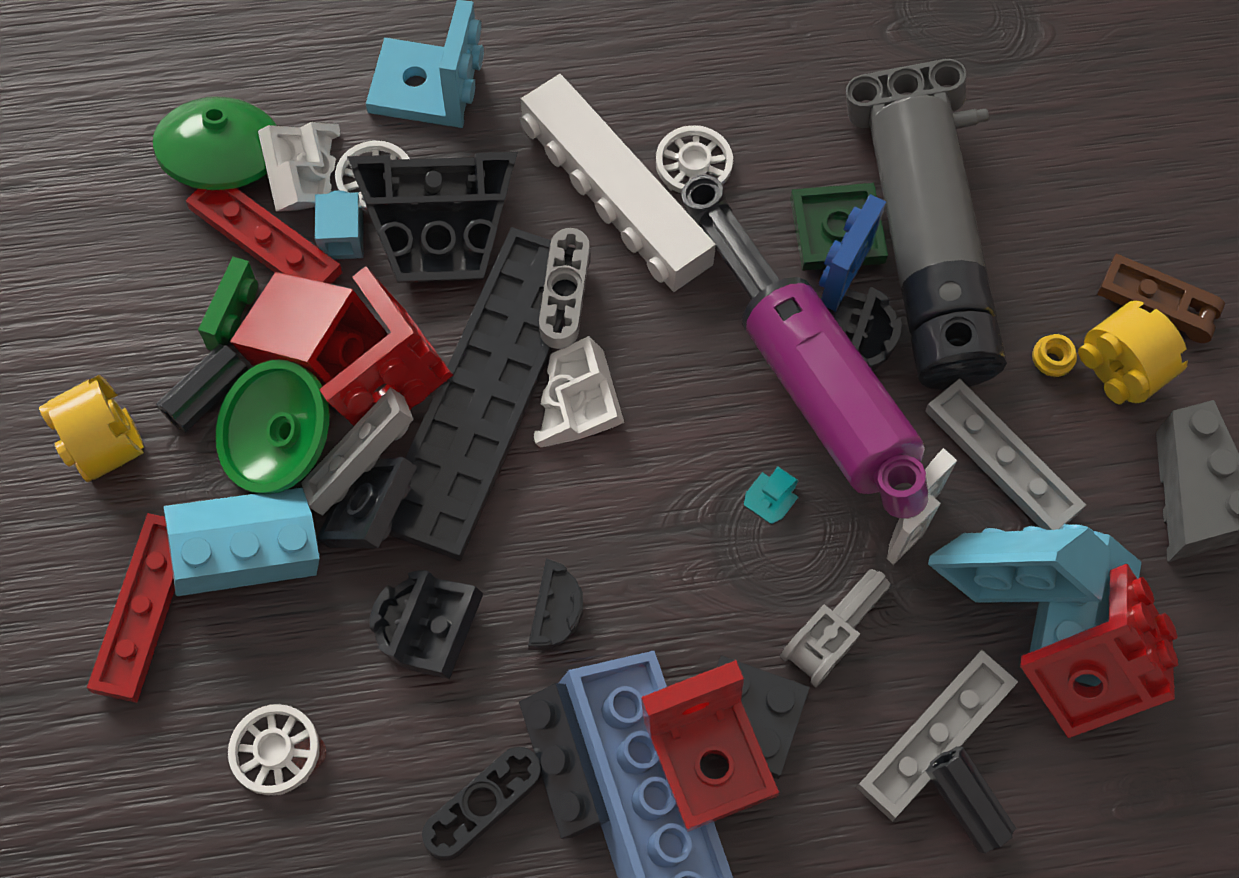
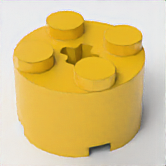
[1078,301,1188,404]
[39,375,144,482]

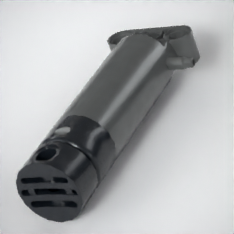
[846,59,1007,390]

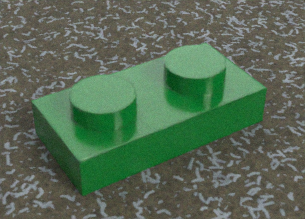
[198,257,258,351]

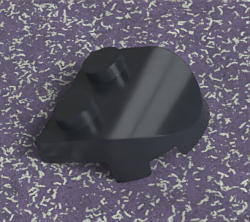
[821,287,902,371]
[370,570,483,679]

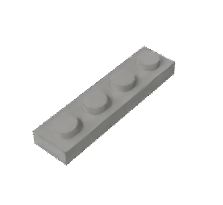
[925,379,1086,530]
[856,650,1018,821]

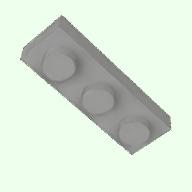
[301,387,414,516]

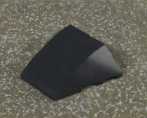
[347,152,518,283]

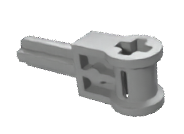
[780,569,890,688]

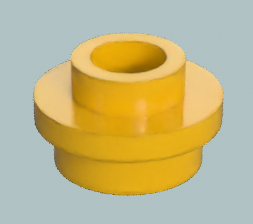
[1032,334,1077,377]

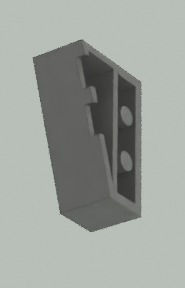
[1156,400,1239,562]

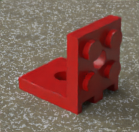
[319,266,453,426]
[1020,564,1178,738]
[641,660,779,832]

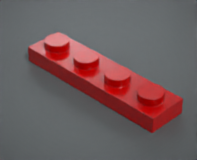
[186,188,342,284]
[87,513,175,703]

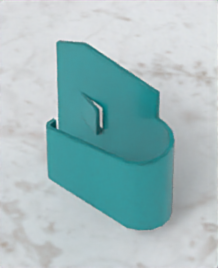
[744,466,798,524]

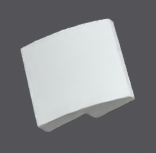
[887,448,957,565]

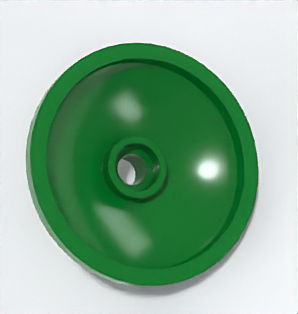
[153,97,277,190]
[216,360,329,494]

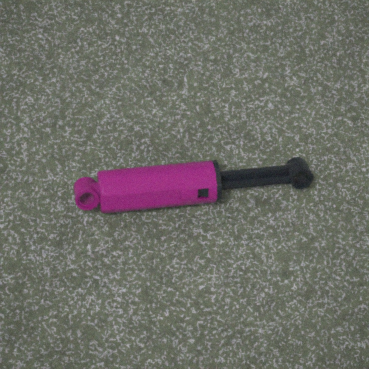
[681,175,928,519]

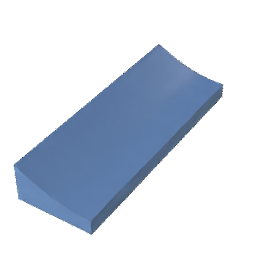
[559,651,733,878]

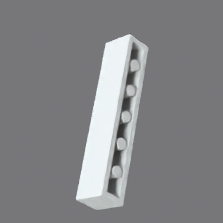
[520,74,716,292]

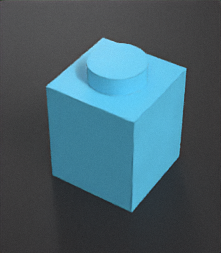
[315,191,363,259]

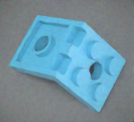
[366,0,484,128]

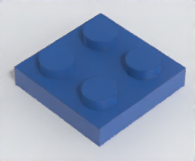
[819,194,886,312]

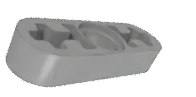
[539,228,589,349]

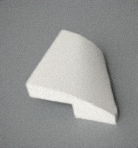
[258,122,340,212]
[534,336,624,447]

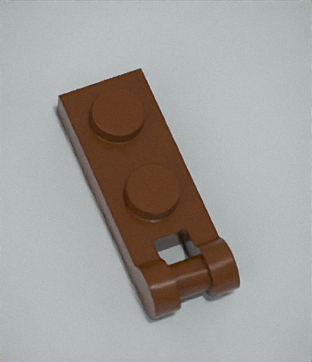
[1097,253,1225,343]

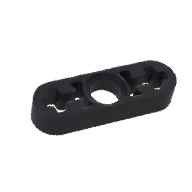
[422,747,541,860]

